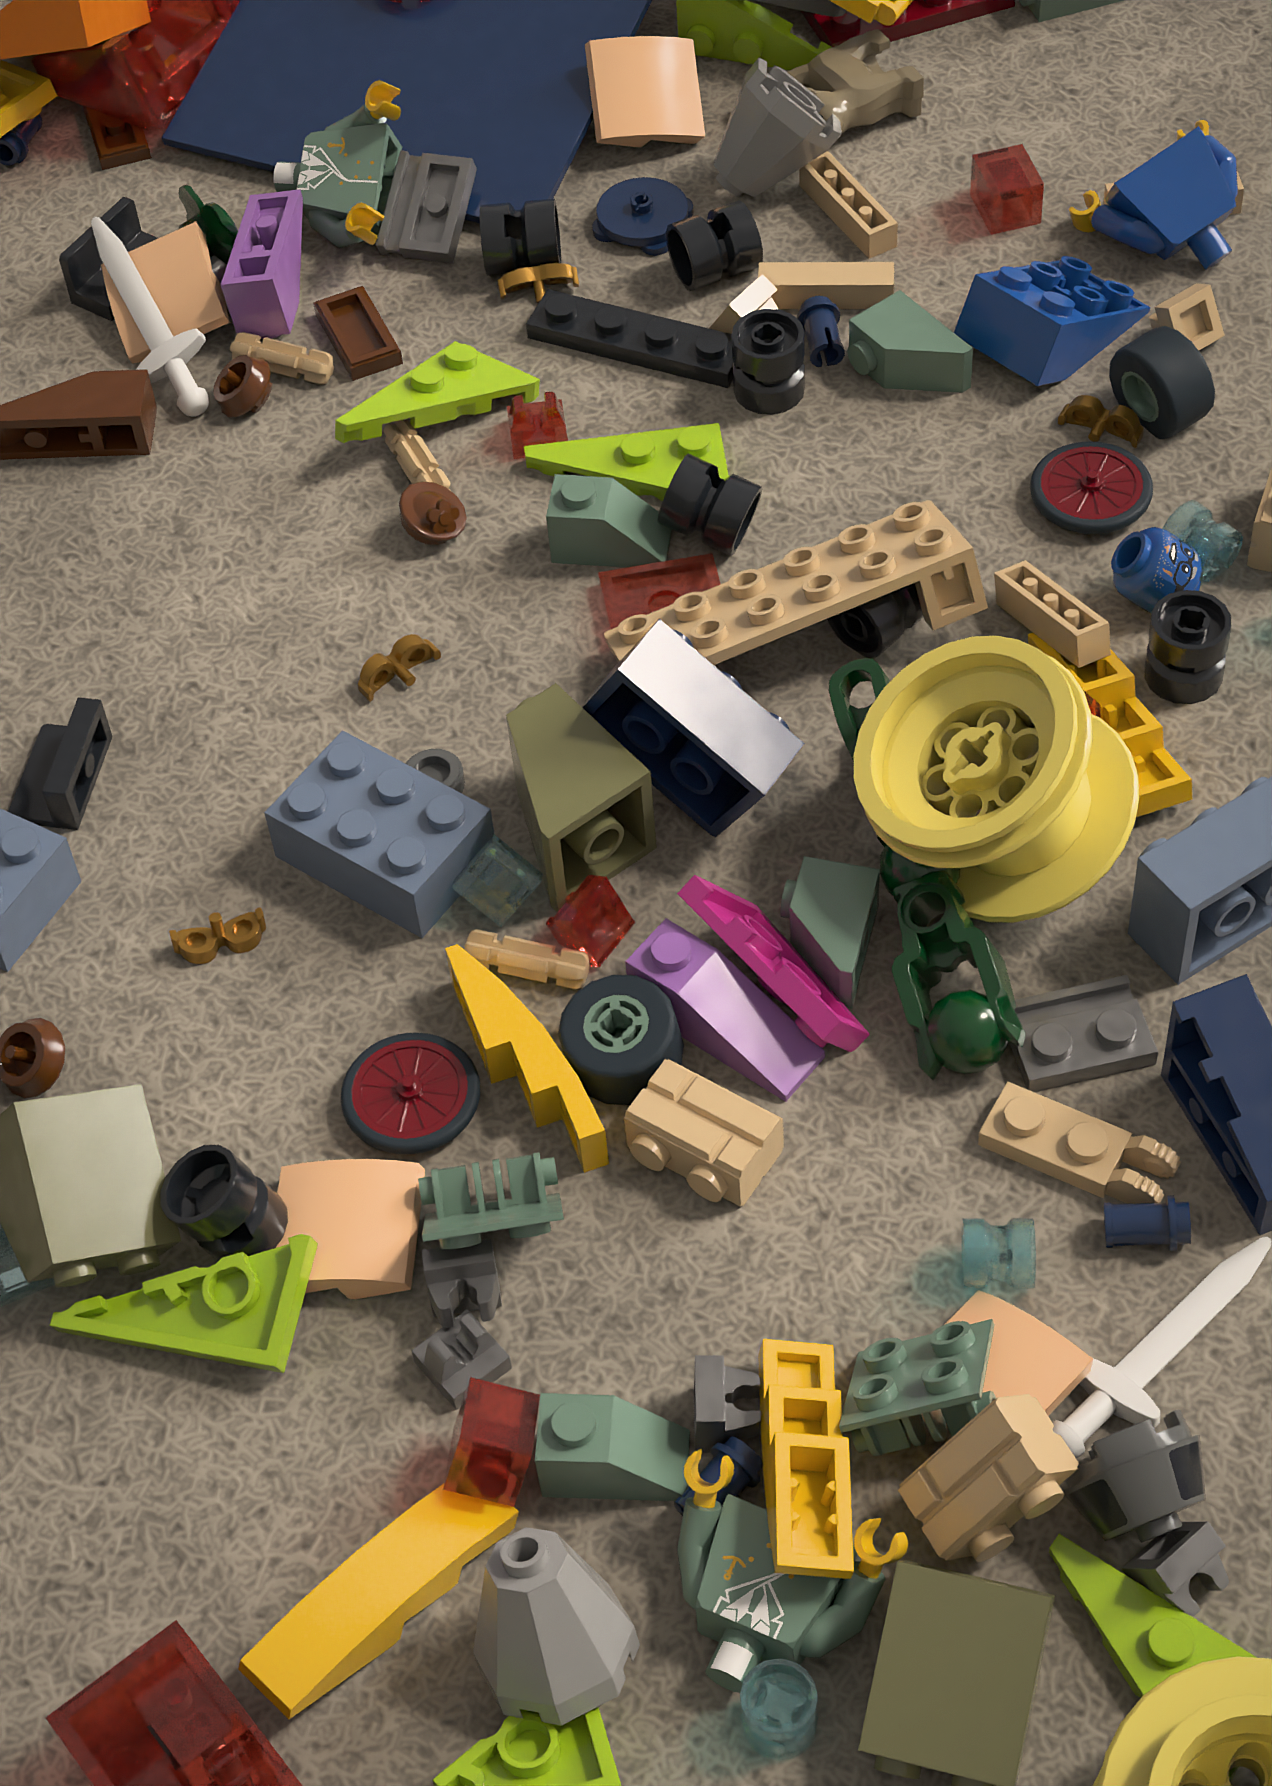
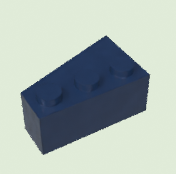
[1161,974,1272,1235]

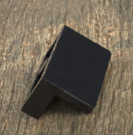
[59,197,158,321]
[8,697,113,830]

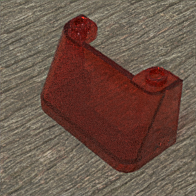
[31,0,240,131]

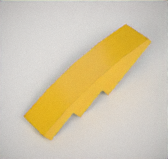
[1027,633,1193,817]
[445,944,609,1173]
[758,1339,854,1579]
[238,1466,519,1719]

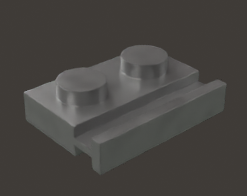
[376,150,477,263]
[1010,975,1158,1092]

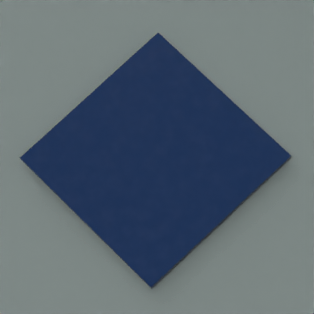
[162,0,652,223]

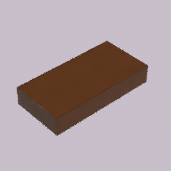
[313,286,403,381]

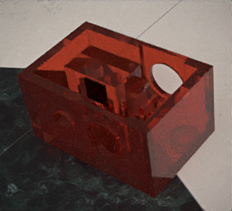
[45,1620,302,1786]

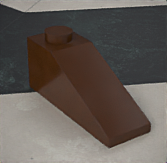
[0,369,157,460]

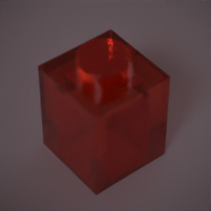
[970,144,1044,235]
[443,1377,540,1507]

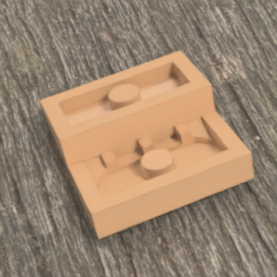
[585,36,705,148]
[101,222,230,364]
[276,1159,425,1299]
[922,1290,1093,1428]

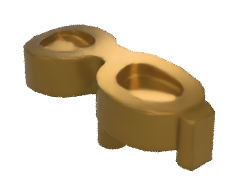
[498,263,579,303]
[1058,395,1144,448]
[357,634,441,702]
[169,907,266,964]

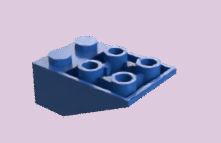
[954,256,1151,386]

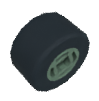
[1109,326,1215,439]
[558,975,684,1105]

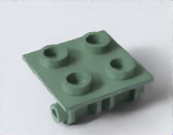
[418,1152,564,1249]
[839,1319,996,1457]

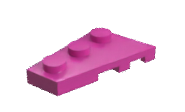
[677,875,870,1052]

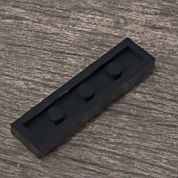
[526,289,734,388]

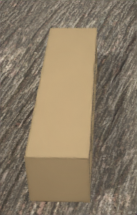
[799,151,898,259]
[758,262,894,309]
[994,560,1111,668]

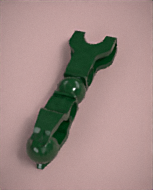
[828,658,1026,1080]

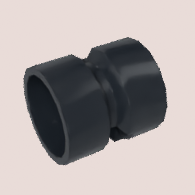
[479,199,562,276]
[666,200,763,291]
[731,309,805,415]
[657,453,763,556]
[827,583,924,658]
[1144,590,1231,704]
[160,1144,288,1261]

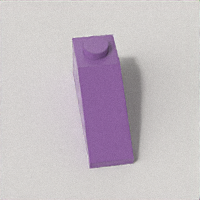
[221,189,303,339]
[625,918,825,1102]

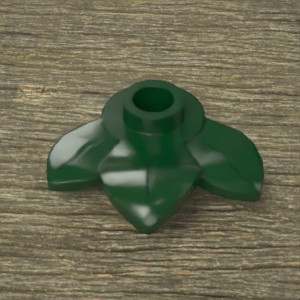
[178,185,238,265]

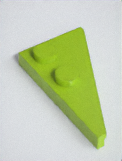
[676,0,832,70]
[335,341,540,443]
[524,423,729,501]
[49,1234,318,1373]
[1049,1533,1257,1782]
[432,1706,622,1786]

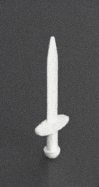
[91,217,209,417]
[1052,1237,1272,1459]

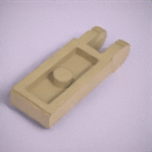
[978,1081,1181,1204]

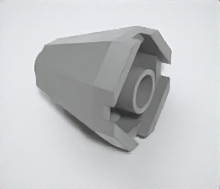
[714,58,841,197]
[473,1527,640,1726]

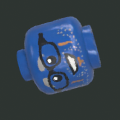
[1111,527,1202,613]

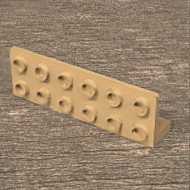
[604,500,988,665]

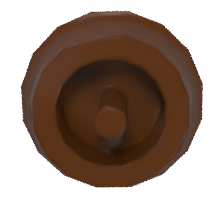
[213,355,273,418]
[399,481,467,545]
[0,1018,65,1098]

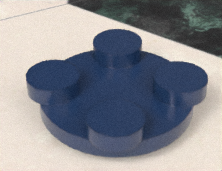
[592,177,694,256]

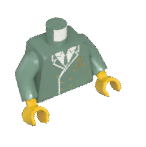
[274,80,402,248]
[677,1449,908,1693]

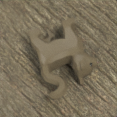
[787,29,924,138]

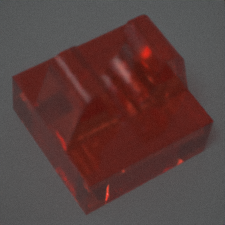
[507,392,568,459]
[546,875,635,967]

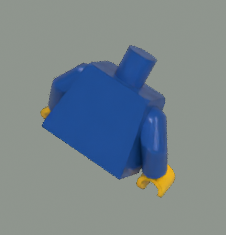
[1069,120,1238,270]

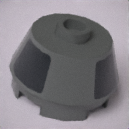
[1063,1410,1206,1543]

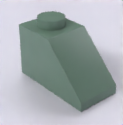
[847,290,973,393]
[546,474,673,570]
[780,856,880,1009]
[535,1393,690,1501]

